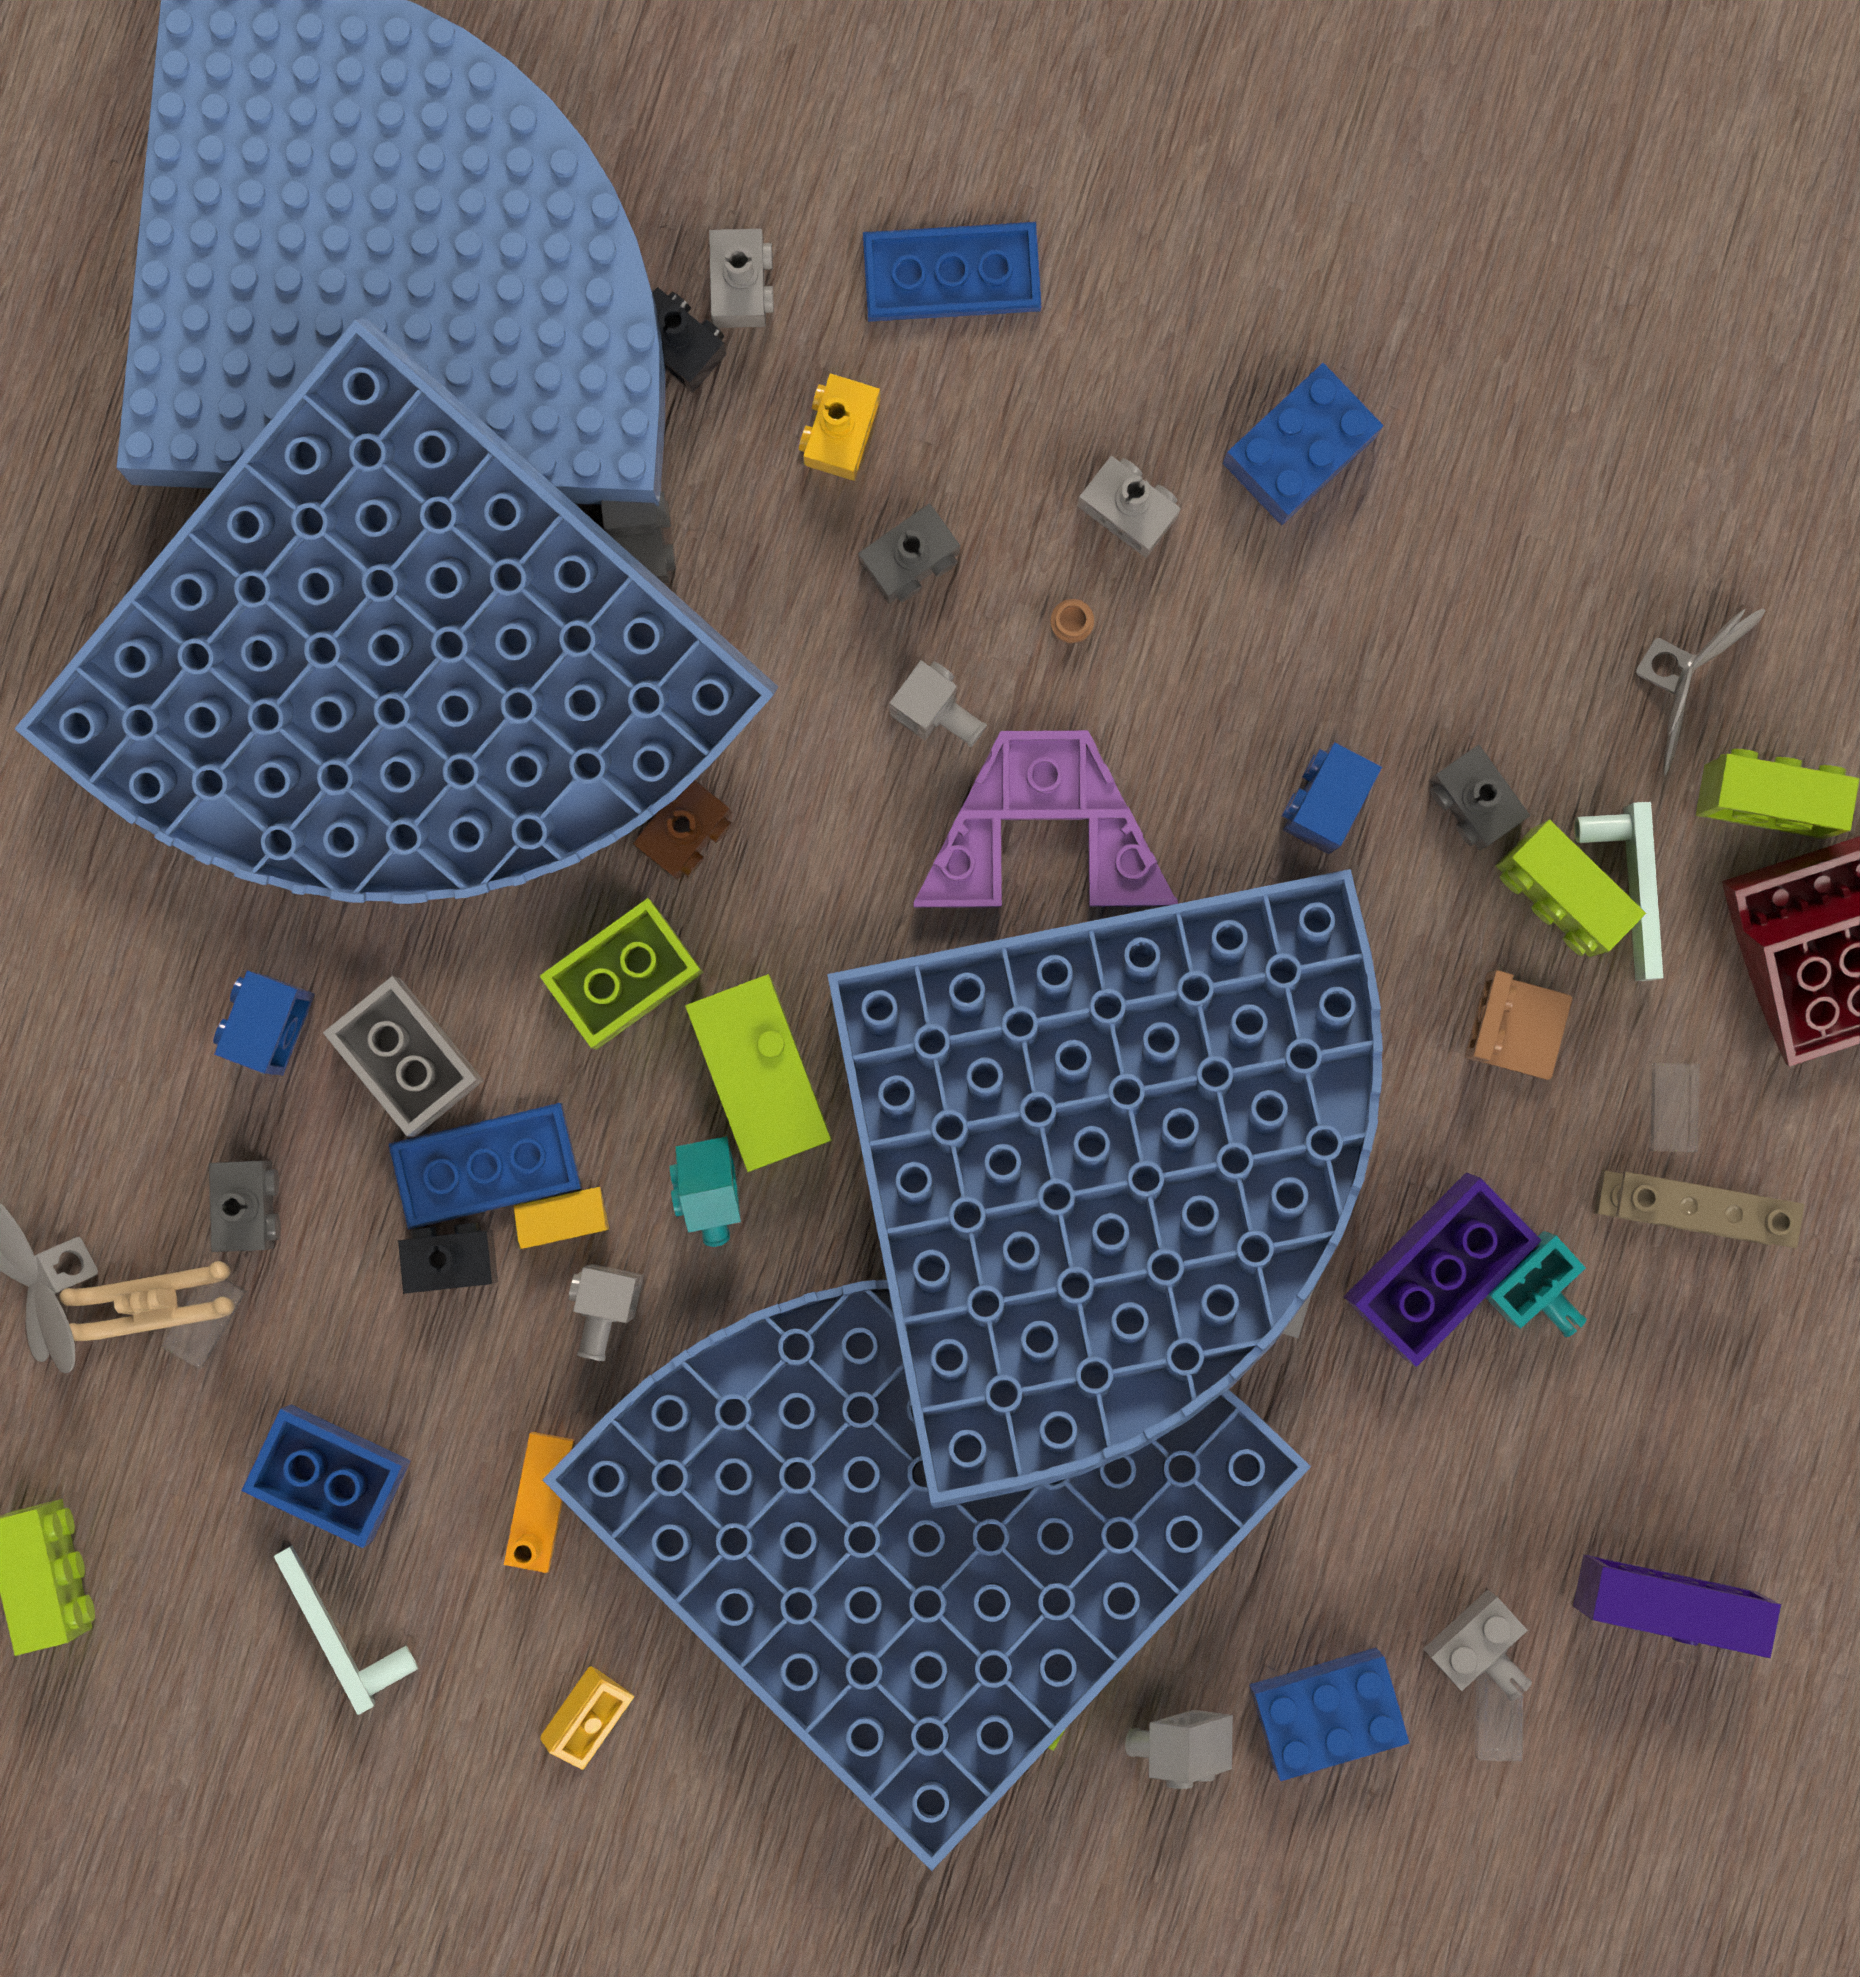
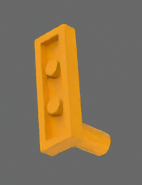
[504,1432,575,1573]

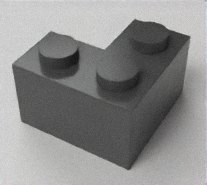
[601,492,676,583]

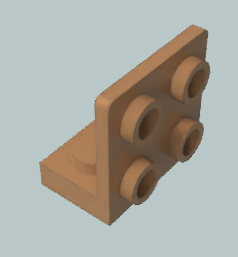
[1464,970,1572,1080]

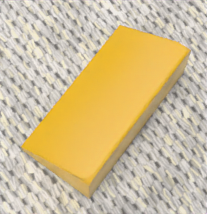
[514,1187,610,1249]
[540,1666,634,1770]

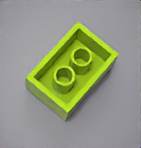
[1695,749,1860,839]
[1495,819,1646,957]
[540,898,704,1050]
[0,1499,95,1656]

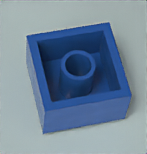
[1281,742,1382,854]
[213,970,315,1076]

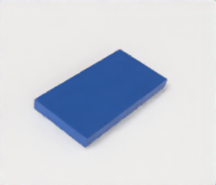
[863,222,1042,322]
[389,1103,582,1230]

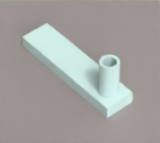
[1574,802,1663,981]
[274,1545,419,1715]

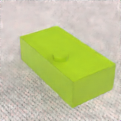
[685,974,833,1172]

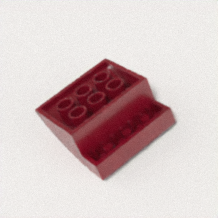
[1722,836,1860,1067]

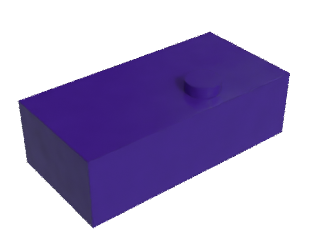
[1343,1172,1542,1367]
[1573,1554,1781,1659]

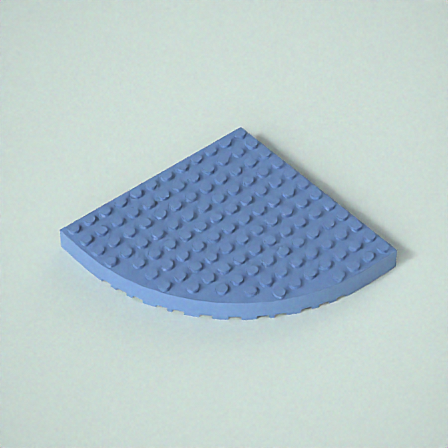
[117,0,665,506]
[15,318,778,904]
[827,869,1383,1509]
[543,1280,1311,1871]

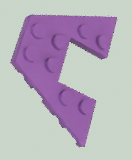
[914,730,1178,908]

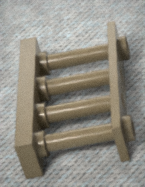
[1594,1170,1805,1249]

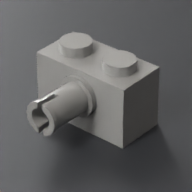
[709,229,774,328]
[1077,456,1181,558]
[889,660,987,747]
[569,1264,644,1361]
[1423,1589,1532,1701]
[1125,1710,1233,1789]

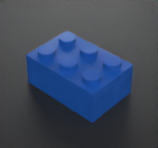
[1222,363,1384,526]
[241,1404,411,1548]
[1249,1647,1410,1781]

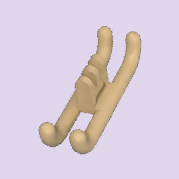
[59,1261,235,1341]

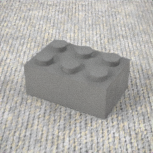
[323,976,484,1136]

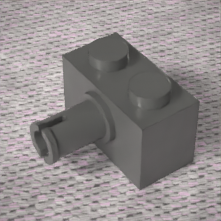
[858,503,960,603]
[1429,744,1530,850]
[209,1160,281,1252]

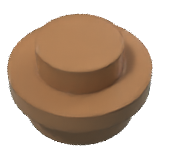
[1050,599,1094,643]

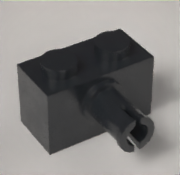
[652,287,727,393]
[398,1222,498,1294]

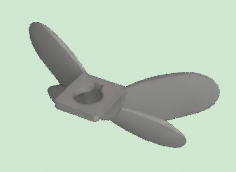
[1636,609,1766,776]
[0,1204,98,1373]

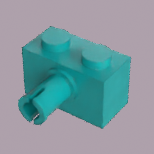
[669,1136,741,1247]
[1486,1231,1587,1338]

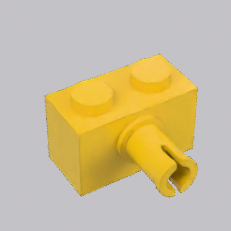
[798,373,881,481]

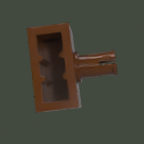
[633,780,732,881]

